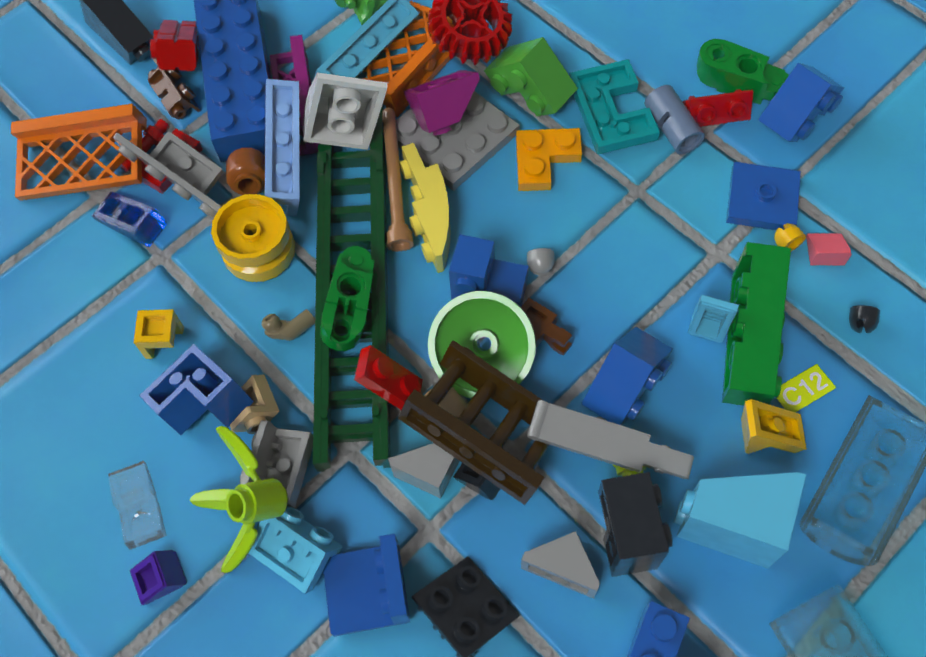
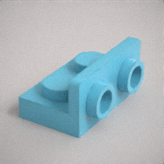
[248,506,343,594]

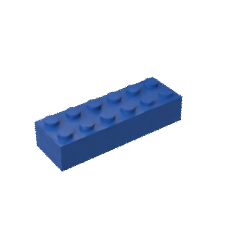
[194,0,272,162]

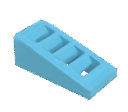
[688,295,739,343]

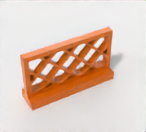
[362,1,455,117]
[11,103,147,201]

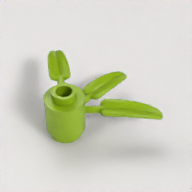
[189,426,288,573]

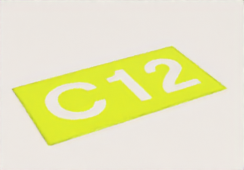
[777,364,836,412]

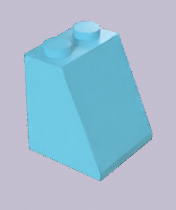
[674,472,806,569]

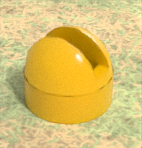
[774,223,806,251]

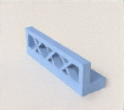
[265,79,300,216]

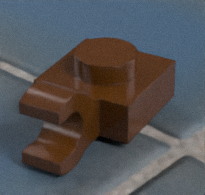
[521,298,572,356]

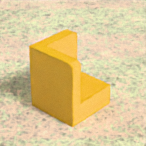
[133,309,184,359]

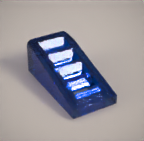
[92,191,167,247]

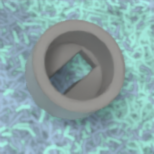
[527,248,555,276]

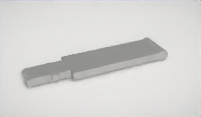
[527,400,694,479]

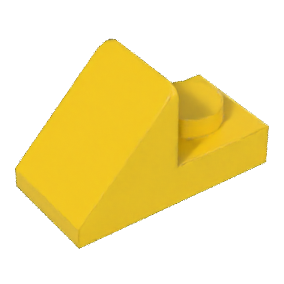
[741,399,807,454]

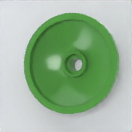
[428,291,536,399]

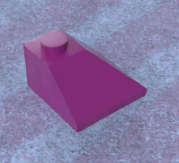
[403,70,480,136]

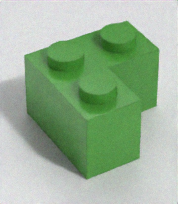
[484,37,578,116]

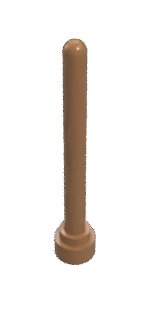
[382,107,414,252]

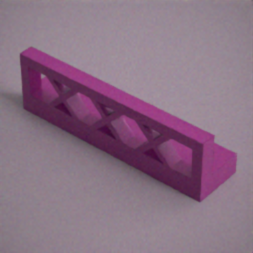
[270,35,318,156]

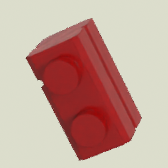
[150,20,200,71]

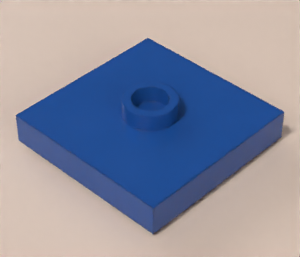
[726,162,801,230]

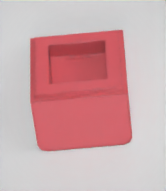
[806,233,852,266]

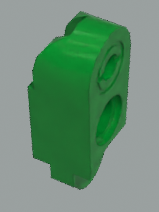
[697,39,789,105]
[320,246,374,351]

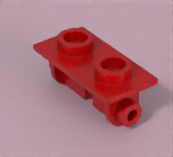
[683,89,754,127]

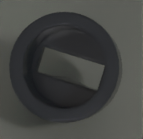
[849,305,880,333]

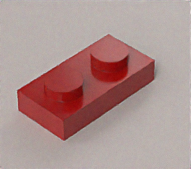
[354,345,423,410]

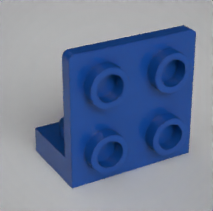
[323,533,411,636]

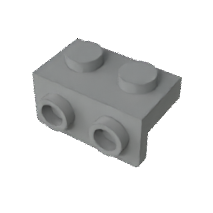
[240,420,313,508]

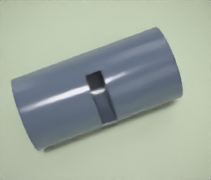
[645,85,705,154]

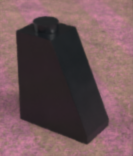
[80,0,153,65]

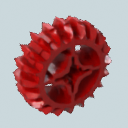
[428,0,512,66]

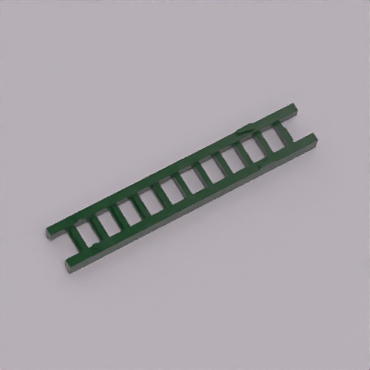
[313,104,391,472]

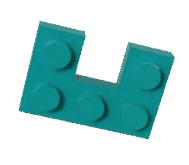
[569,59,660,155]

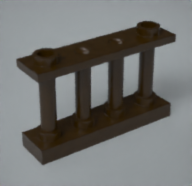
[398,340,550,505]

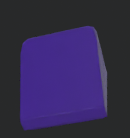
[129,550,187,605]

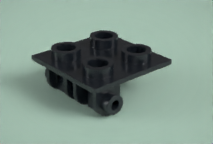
[411,556,520,657]

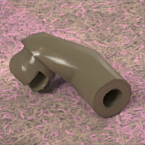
[261,309,315,341]

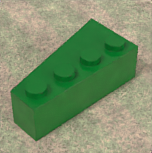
[722,242,791,406]

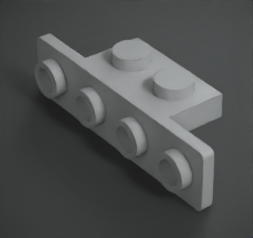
[113,131,224,219]

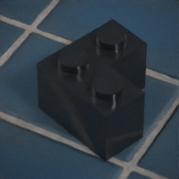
[598,472,673,577]

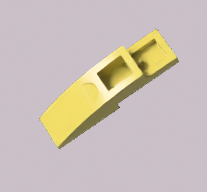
[399,143,450,273]

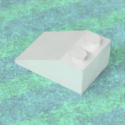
[303,72,388,150]

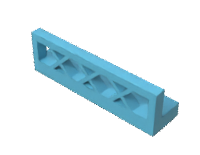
[311,0,419,84]

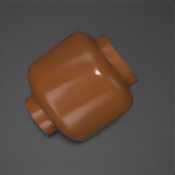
[226,148,265,195]

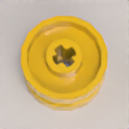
[211,194,295,282]

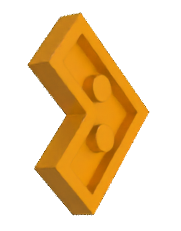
[516,128,582,191]

